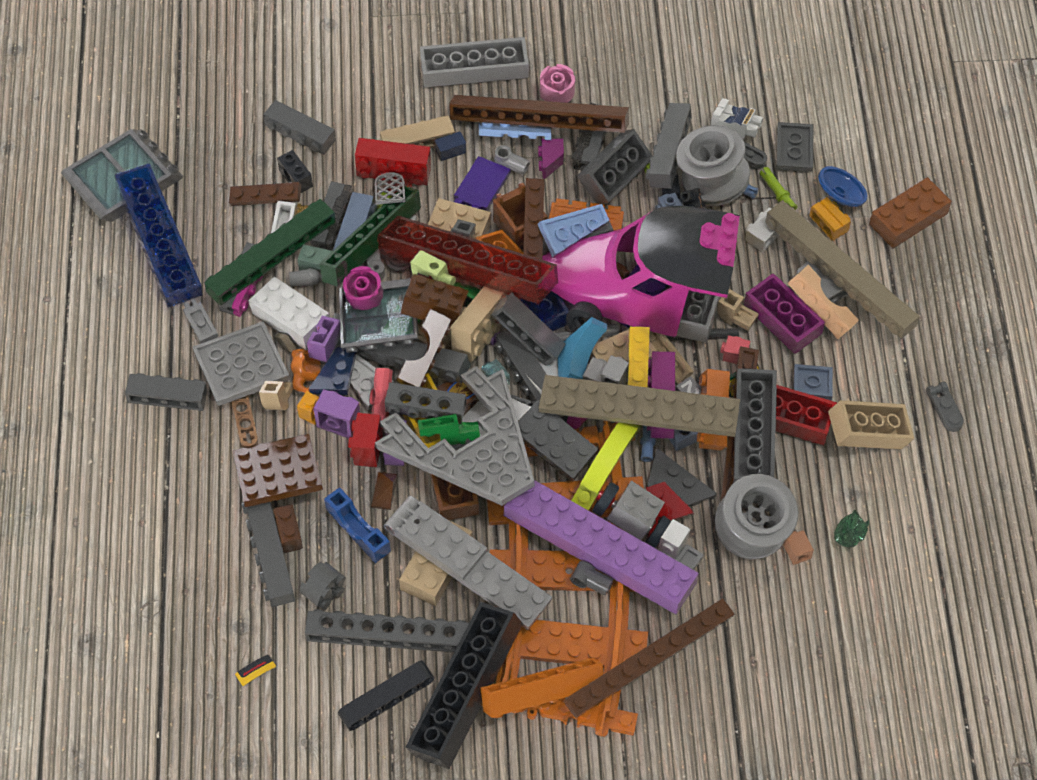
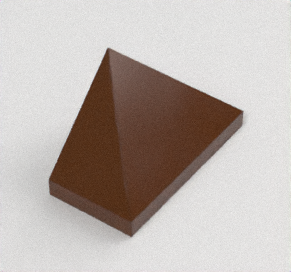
[371,471,398,510]

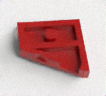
[646,482,694,523]

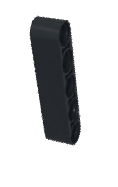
[338,660,435,731]

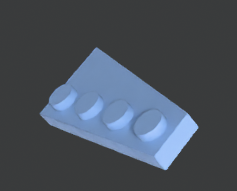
[479,122,551,140]
[537,204,609,258]

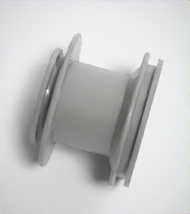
[676,125,750,206]
[715,474,799,559]

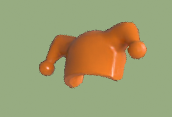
[291,349,321,393]

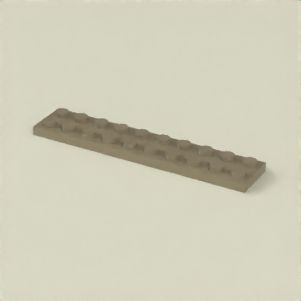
[539,375,740,437]

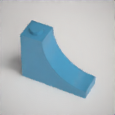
[558,317,607,379]

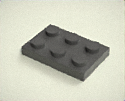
[776,122,814,172]

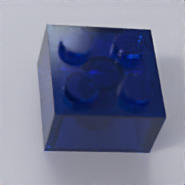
[519,287,569,331]

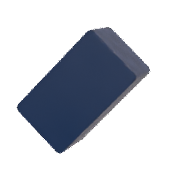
[435,131,466,161]

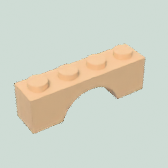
[787,264,859,339]

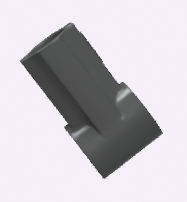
[570,561,614,596]

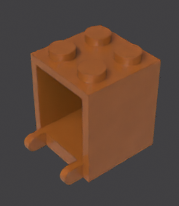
[493,182,547,250]

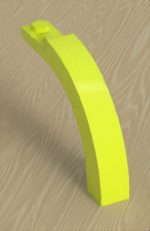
[571,422,642,511]

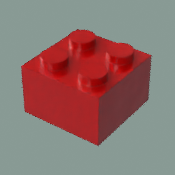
[348,412,383,468]

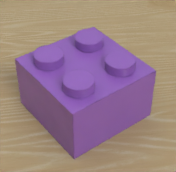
[314,389,360,439]

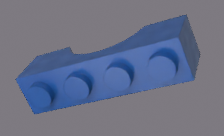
[324,487,391,563]

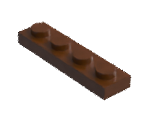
[229,182,301,206]

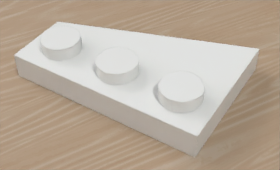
[350,354,394,410]

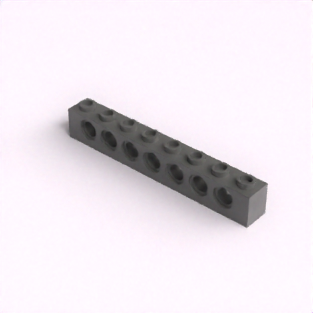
[305,609,469,652]

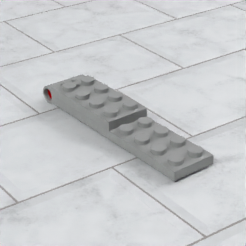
[384,496,552,630]

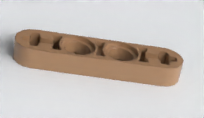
[231,395,258,448]

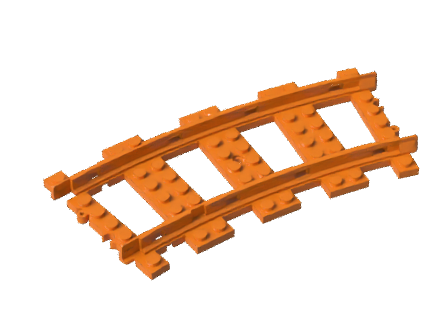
[487,420,648,737]

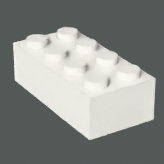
[248,276,330,351]

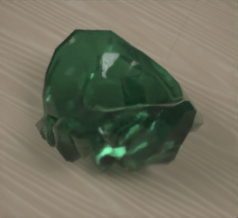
[834,510,869,548]

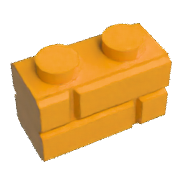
[809,197,851,241]

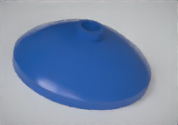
[818,166,868,207]

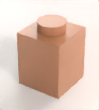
[783,530,814,565]

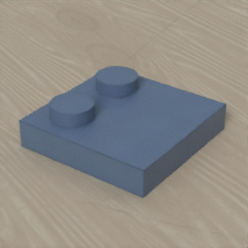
[793,364,833,401]

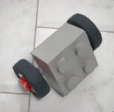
[592,481,671,548]

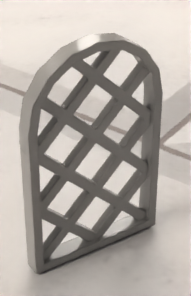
[374,172,405,205]

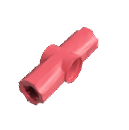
[369,368,393,421]

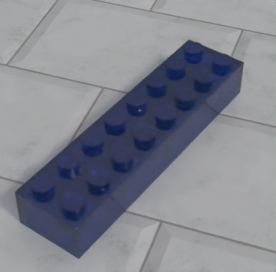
[115,163,203,308]

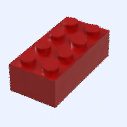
[355,138,431,186]
[775,385,837,446]

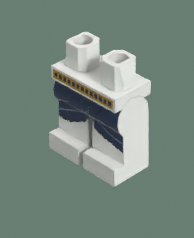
[710,98,763,140]

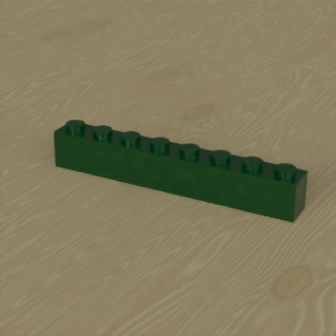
[320,186,421,287]
[204,199,336,306]

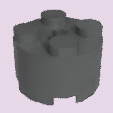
[300,561,346,610]

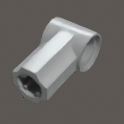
[494,145,530,175]

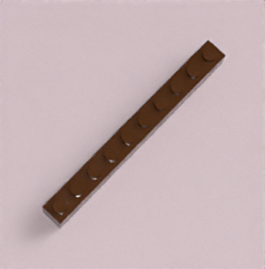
[449,95,629,133]

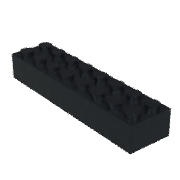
[406,602,523,769]

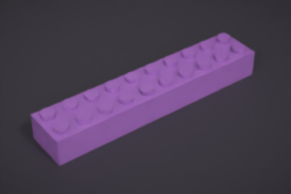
[504,480,699,615]

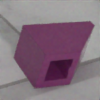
[538,139,564,179]

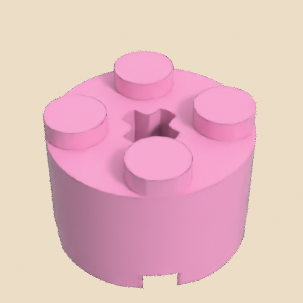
[540,64,575,103]

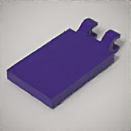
[454,156,511,211]

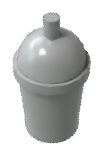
[289,268,322,287]

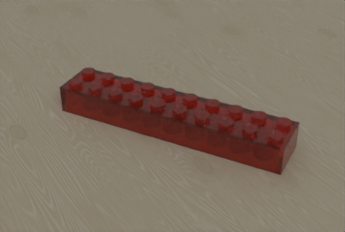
[377,216,558,304]

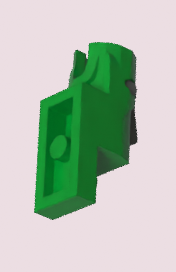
[417,414,480,449]

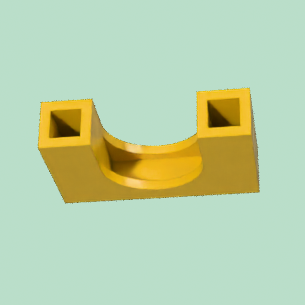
[627,327,650,388]

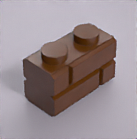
[273,504,303,553]

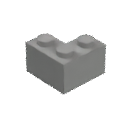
[583,355,629,385]

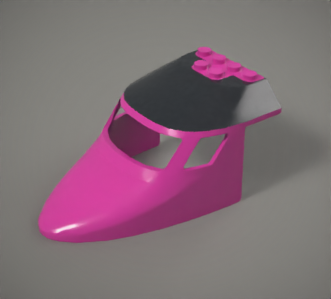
[539,206,740,337]

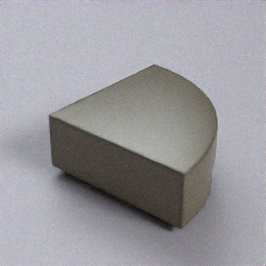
[274,333,296,353]

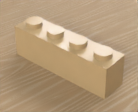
[380,115,455,148]

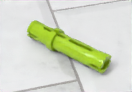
[759,167,798,210]

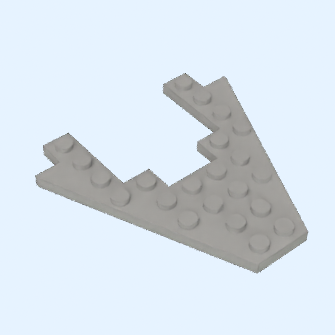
[375,366,535,506]

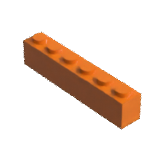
[481,658,604,718]

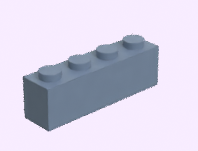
[333,192,377,250]

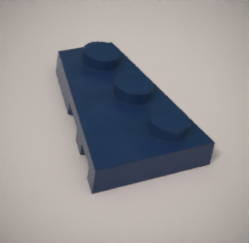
[309,347,357,395]

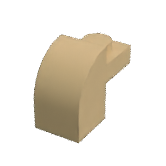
[717,289,759,331]
[259,381,293,410]

